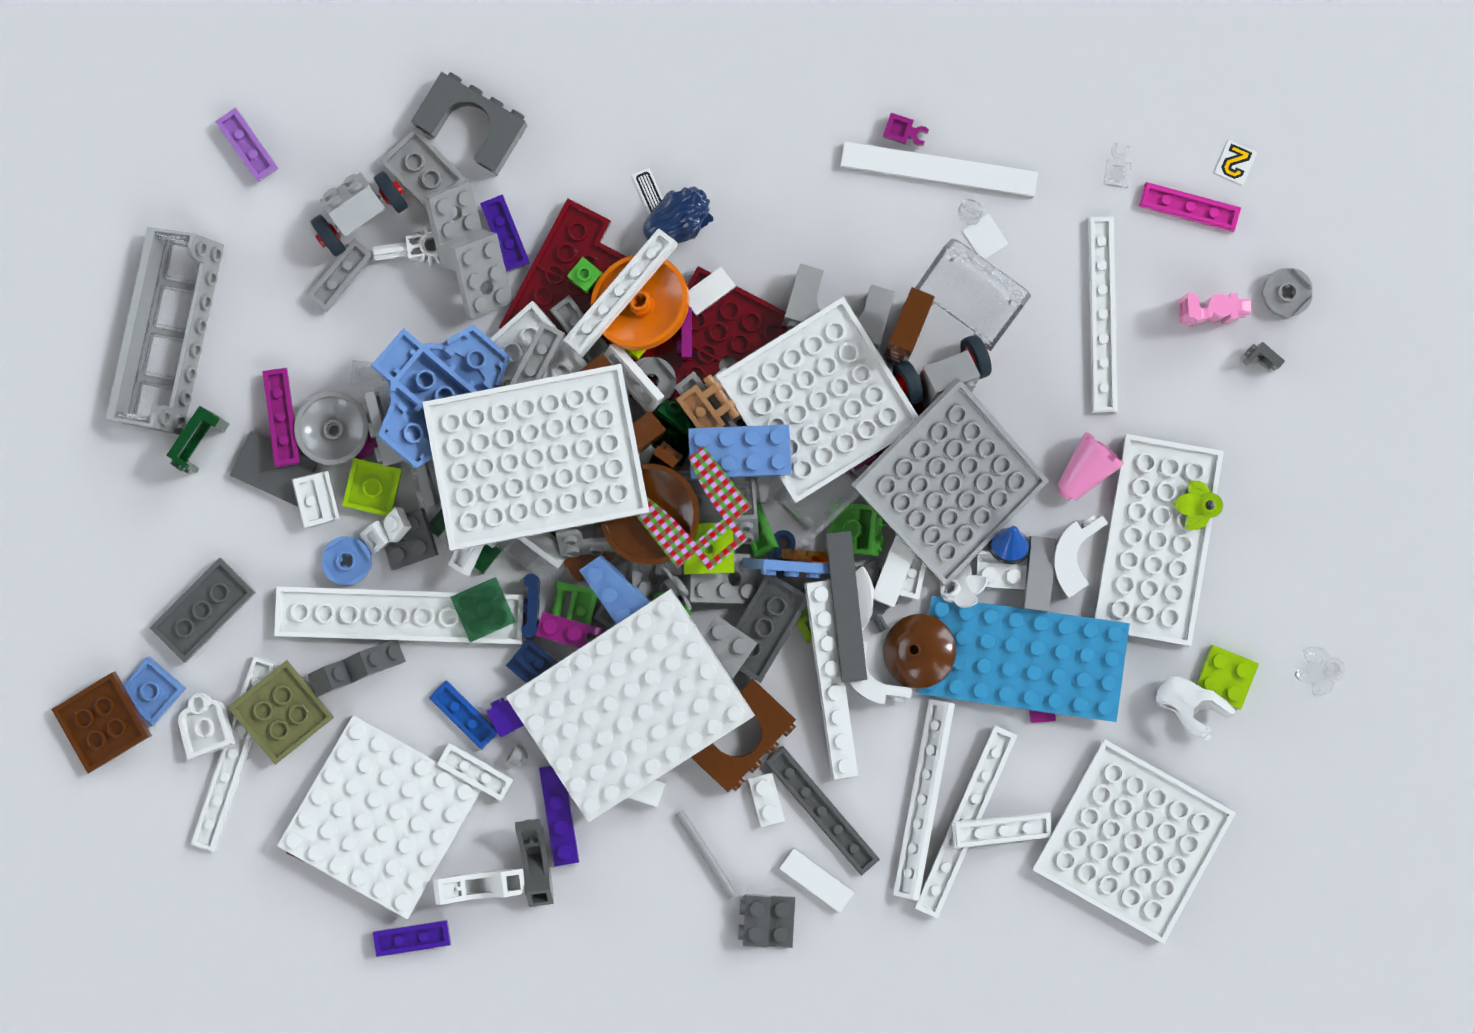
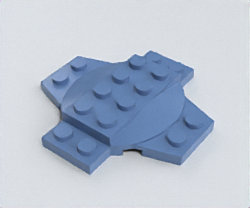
[370,325,511,469]

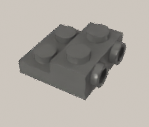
[738,894,795,948]

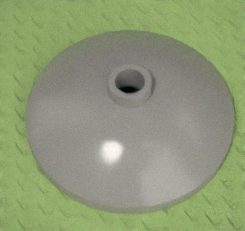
[294,391,369,465]

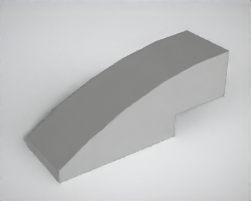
[1023,535,1056,612]

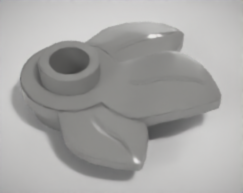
[663,566,692,610]

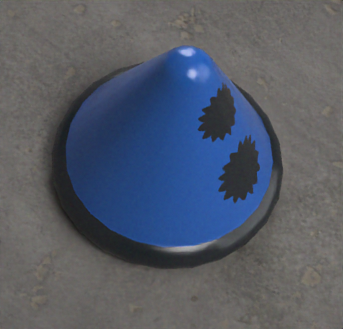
[989,526,1031,565]

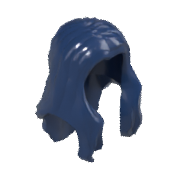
[643,186,714,243]

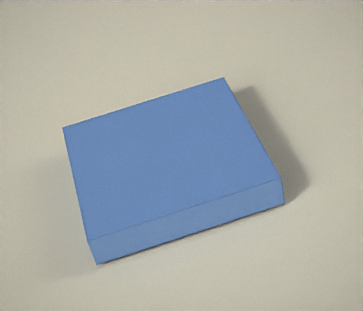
[123,656,186,726]

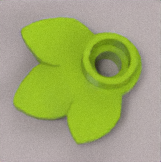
[1173,481,1223,530]

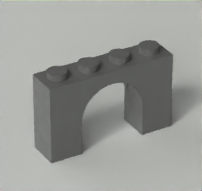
[411,71,527,176]

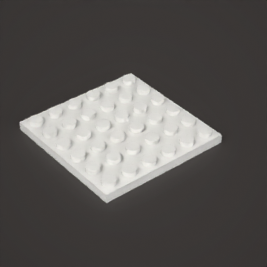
[716,297,918,504]
[277,715,482,919]
[1032,739,1236,944]

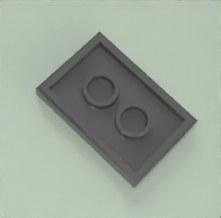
[230,431,318,507]

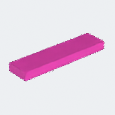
[1139,182,1241,232]

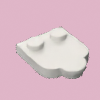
[178,693,235,760]

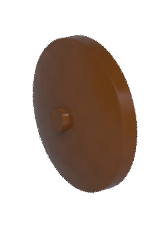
[601,464,700,565]

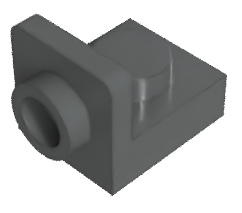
[1243,342,1285,371]

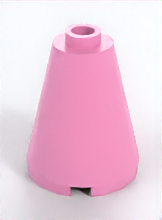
[1057,432,1124,501]

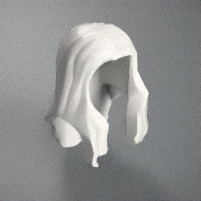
[1156,676,1235,740]

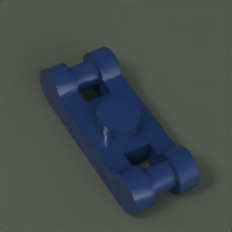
[522,574,540,638]

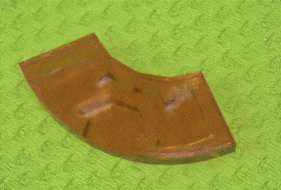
[781,548,828,562]

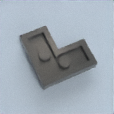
[384,508,439,571]

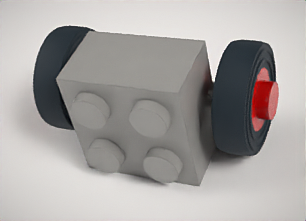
[310,171,409,257]
[892,335,992,409]

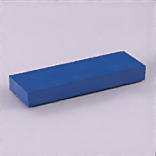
[429,680,498,750]

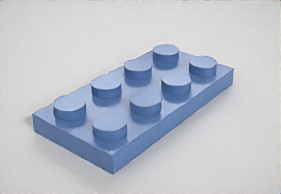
[688,424,792,480]

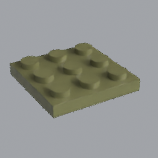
[228,660,334,765]

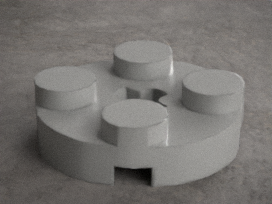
[1261,268,1312,318]
[631,357,677,406]

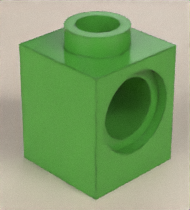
[567,257,602,295]

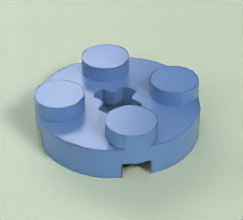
[322,536,372,585]

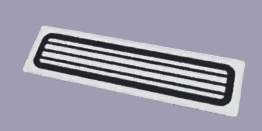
[632,168,663,215]

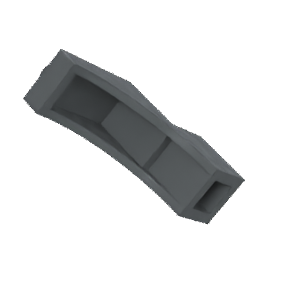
[308,640,406,697]

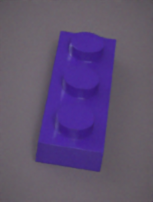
[480,194,530,272]
[373,920,451,957]

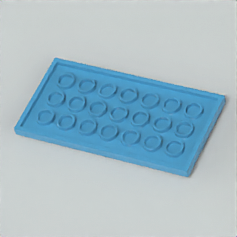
[918,596,1130,722]

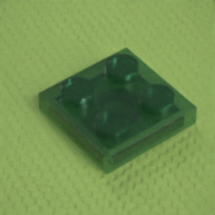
[450,577,516,642]

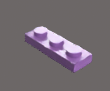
[215,108,279,182]

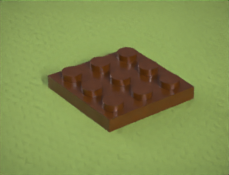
[51,671,152,774]

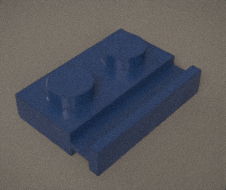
[505,638,558,683]

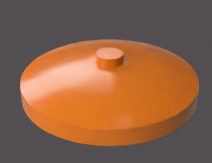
[591,255,690,350]

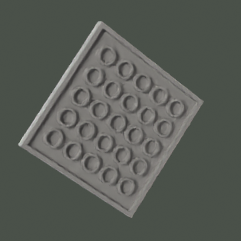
[851,378,1049,586]

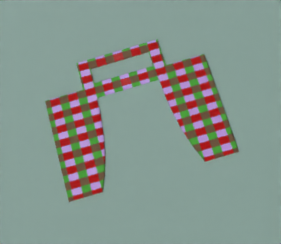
[636,446,752,571]

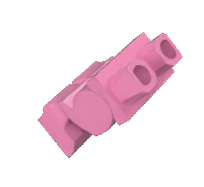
[1179,292,1251,327]

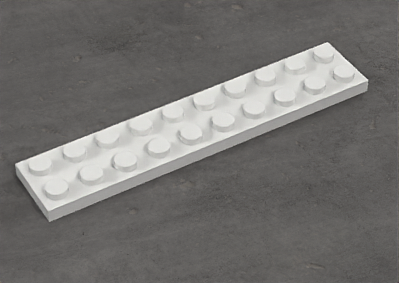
[274,586,525,644]

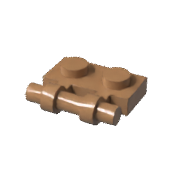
[676,374,740,428]

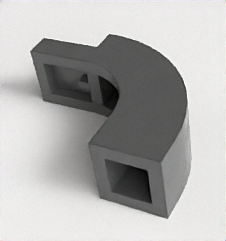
[515,819,554,907]

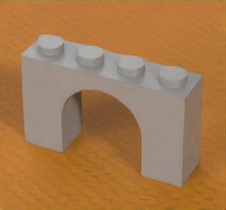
[782,263,895,351]

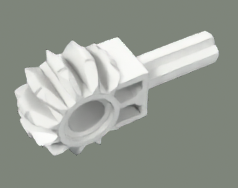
[372,226,441,267]

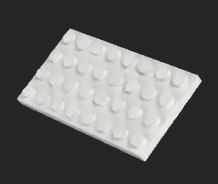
[1094,434,1224,646]

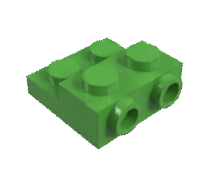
[826,502,886,556]

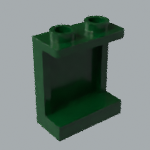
[166,406,230,473]

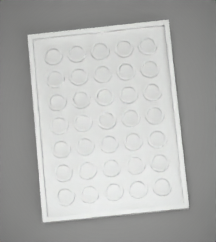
[423,364,650,551]
[506,589,755,822]

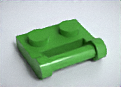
[551,581,598,639]

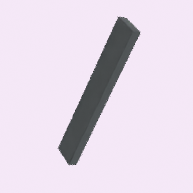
[825,530,867,683]
[764,746,880,876]

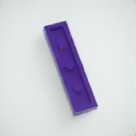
[539,766,580,867]

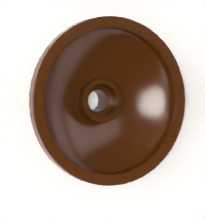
[883,614,956,688]

